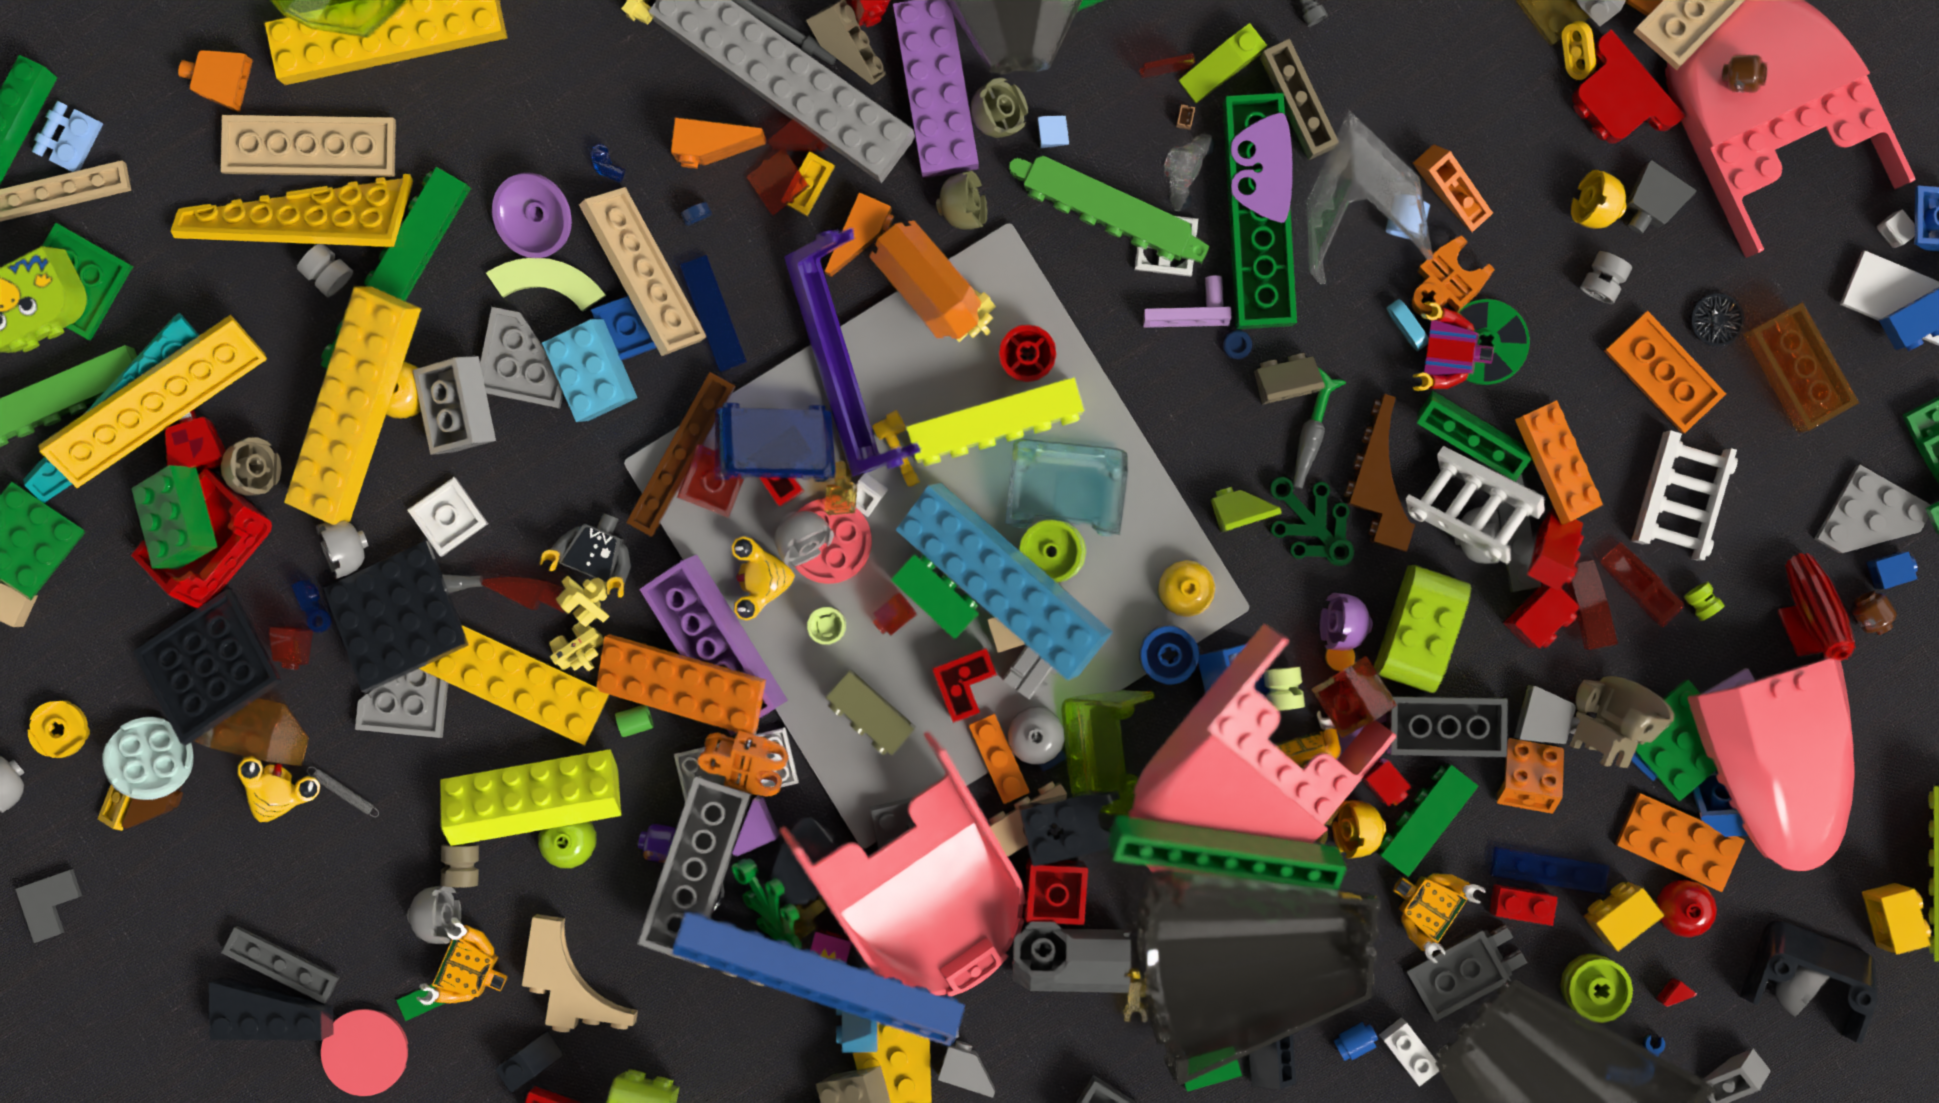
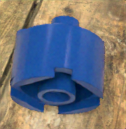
[1139,626,1199,684]

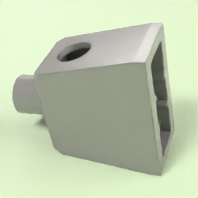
[1514,685,1580,744]

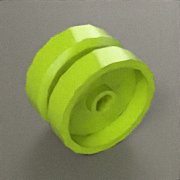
[1019,520,1087,582]
[1560,953,1633,1023]

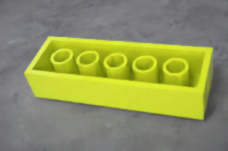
[907,378,1084,467]
[440,749,621,846]

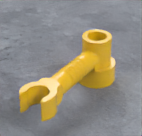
[872,410,920,487]

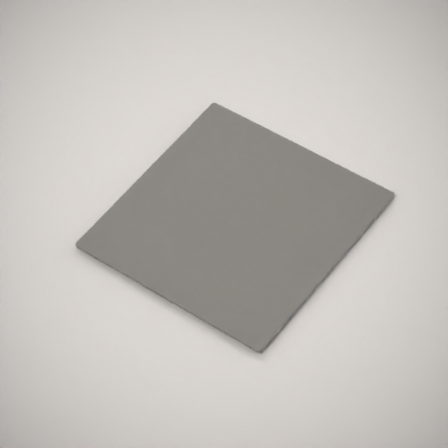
[624,223,1249,848]

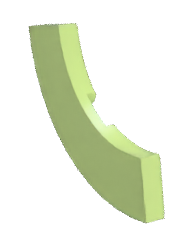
[486,258,606,312]

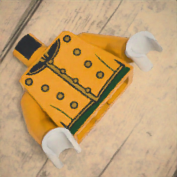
[1267,708,1341,770]
[1393,874,1485,963]
[416,918,507,1005]

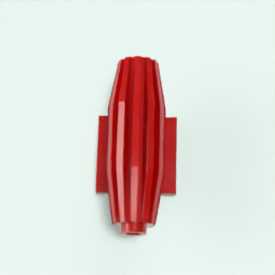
[1778,553,1855,661]

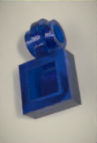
[292,580,331,633]

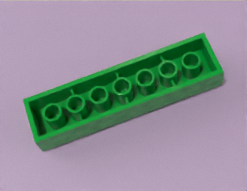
[1223,93,1297,329]

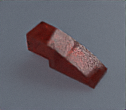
[1600,542,1684,628]
[1568,560,1618,650]
[481,577,568,613]

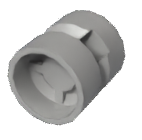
[297,244,353,297]
[1580,251,1632,304]

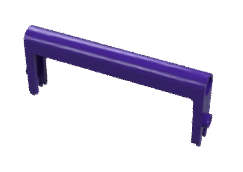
[784,228,921,477]

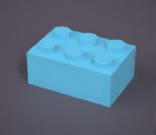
[542,319,637,422]

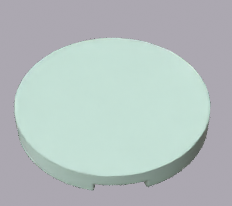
[103,717,194,800]

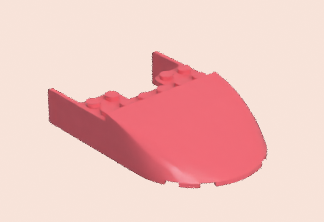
[1665,0,1915,258]
[1130,624,1396,890]
[780,731,1026,996]

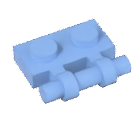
[32,101,103,172]

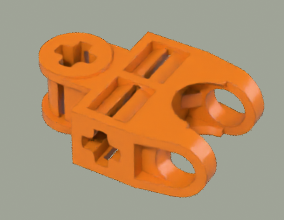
[1412,236,1495,316]
[698,730,788,796]

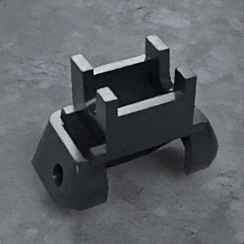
[771,815,838,904]

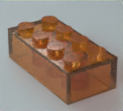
[1743,302,1859,433]

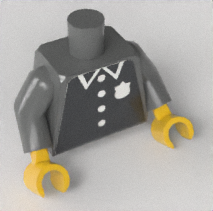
[540,513,631,597]

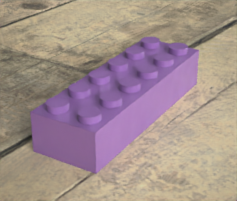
[893,0,979,178]
[640,554,788,736]

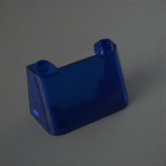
[714,403,836,482]

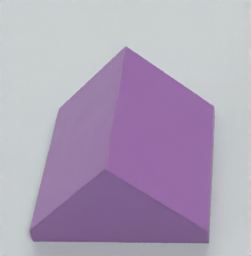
[732,795,779,856]

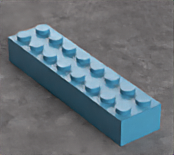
[896,483,1113,681]

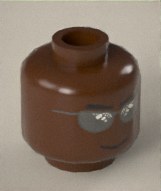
[1722,54,1767,93]
[1852,591,1897,635]

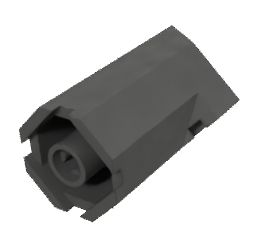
[1013,922,1131,993]

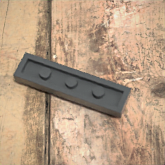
[1496,474,1541,592]
[222,926,340,1004]

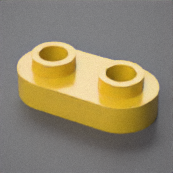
[1562,21,1596,80]

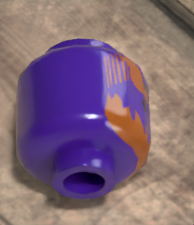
[638,824,676,864]

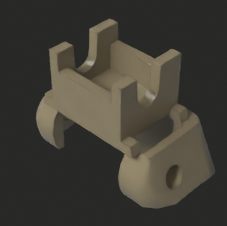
[1570,676,1674,768]

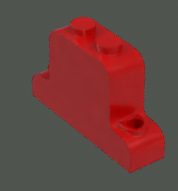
[1572,29,1686,143]

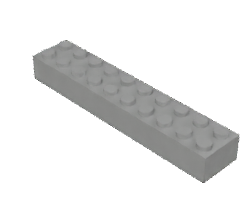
[648,0,915,183]

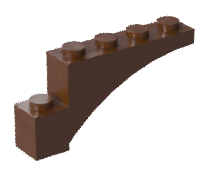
[1344,394,1415,552]

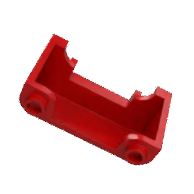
[131,468,272,608]

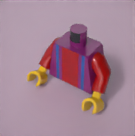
[1413,302,1494,391]

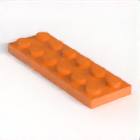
[596,634,766,735]

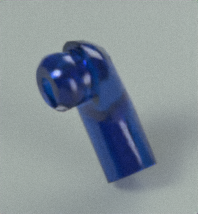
[591,144,625,183]

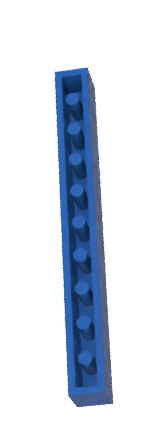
[672,912,965,1046]

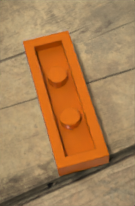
[969,713,1030,804]

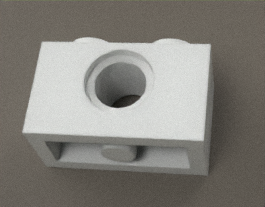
[1379,1018,1442,1087]

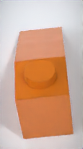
[1413,144,1493,232]
[825,193,894,277]

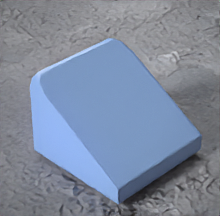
[1037,116,1069,148]

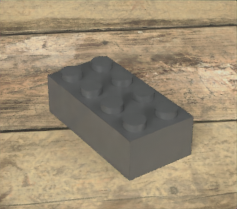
[1386,696,1508,757]

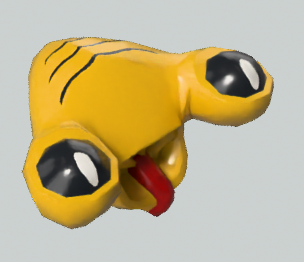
[731,536,795,621]
[238,757,320,822]

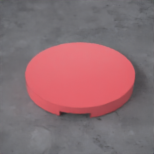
[795,498,872,584]
[321,1009,408,1096]

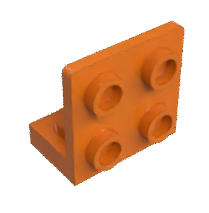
[1497,738,1564,814]

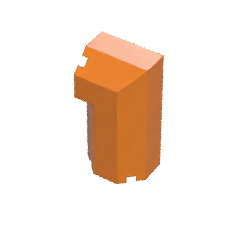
[870,221,981,339]

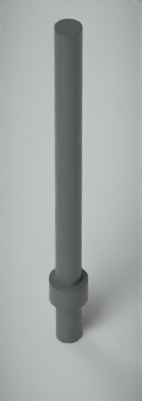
[732,0,837,66]

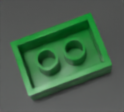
[131,465,217,569]
[891,554,979,639]

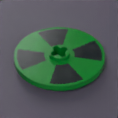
[1458,299,1530,385]

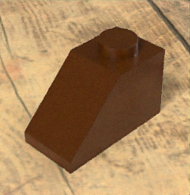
[121,784,183,829]

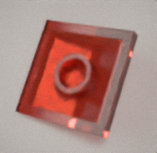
[677,444,750,518]

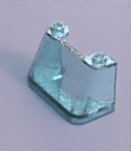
[1005,439,1128,536]

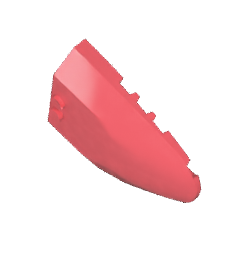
[1688,654,1854,871]

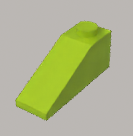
[1179,23,1267,104]

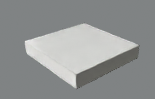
[408,477,488,557]

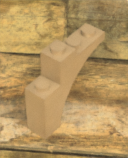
[522,914,638,1032]

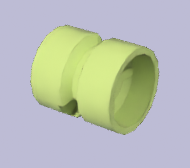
[807,607,846,644]
[1263,667,1305,711]

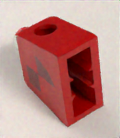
[165,409,226,473]

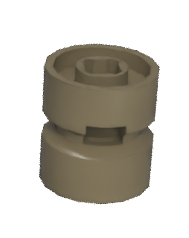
[440,843,479,887]

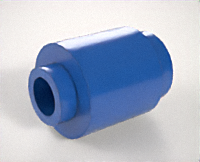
[1333,1022,1379,1061]

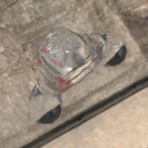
[1164,134,1215,212]

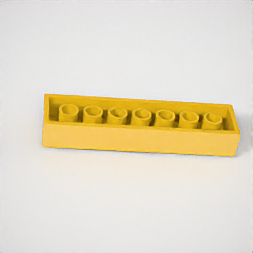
[265,0,507,85]
[284,287,421,525]

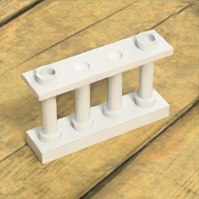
[1632,430,1738,561]
[1406,446,1545,564]

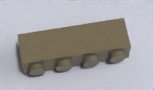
[1260,39,1339,160]

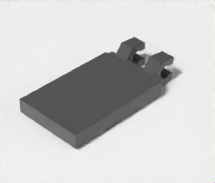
[1406,924,1527,1022]

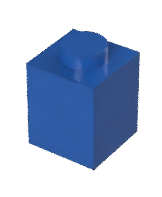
[1866,552,1918,589]

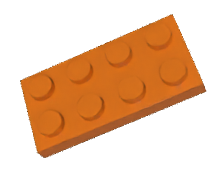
[1604,311,1726,434]
[1515,401,1603,525]
[1615,793,1745,892]

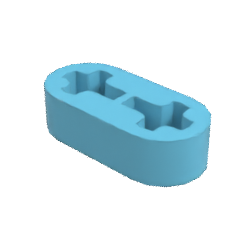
[1387,299,1429,351]

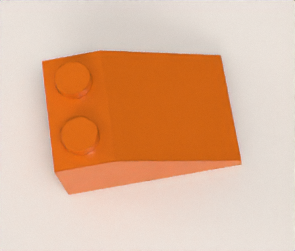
[671,118,766,169]

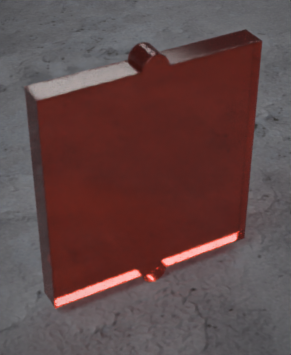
[1140,53,1195,78]
[747,148,810,215]

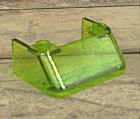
[1061,690,1154,816]

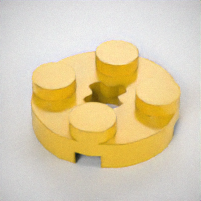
[28,701,90,758]

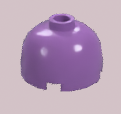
[1320,593,1373,651]

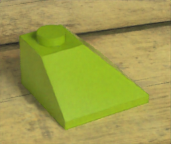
[1211,487,1281,532]

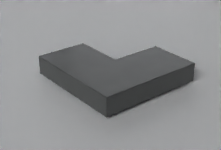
[16,869,82,943]

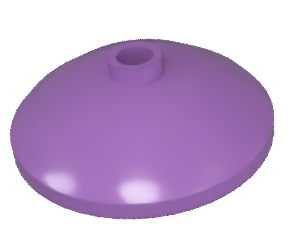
[492,173,572,258]

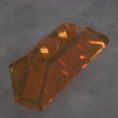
[194,698,309,766]

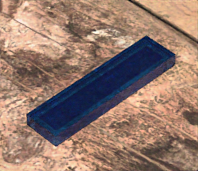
[680,255,747,372]
[1490,847,1610,894]

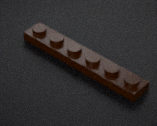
[626,372,736,537]

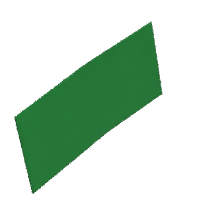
[396,984,445,1021]

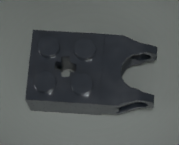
[1018,790,1120,867]

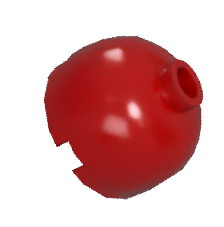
[999,325,1057,383]
[1656,880,1717,938]

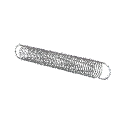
[307,767,379,817]

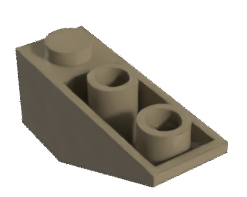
[806,0,886,85]

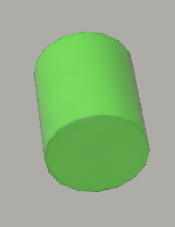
[615,705,654,737]

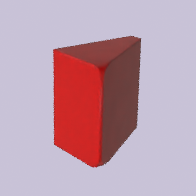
[1656,978,1697,1007]

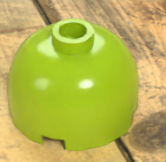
[538,821,596,868]

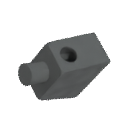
[1626,160,1697,234]

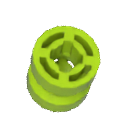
[1684,582,1725,621]

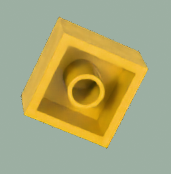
[1583,882,1664,951]
[1862,883,1931,955]

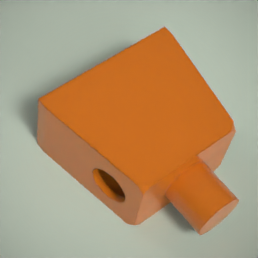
[178,50,253,112]

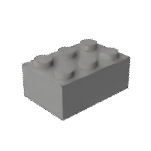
[413,356,496,455]

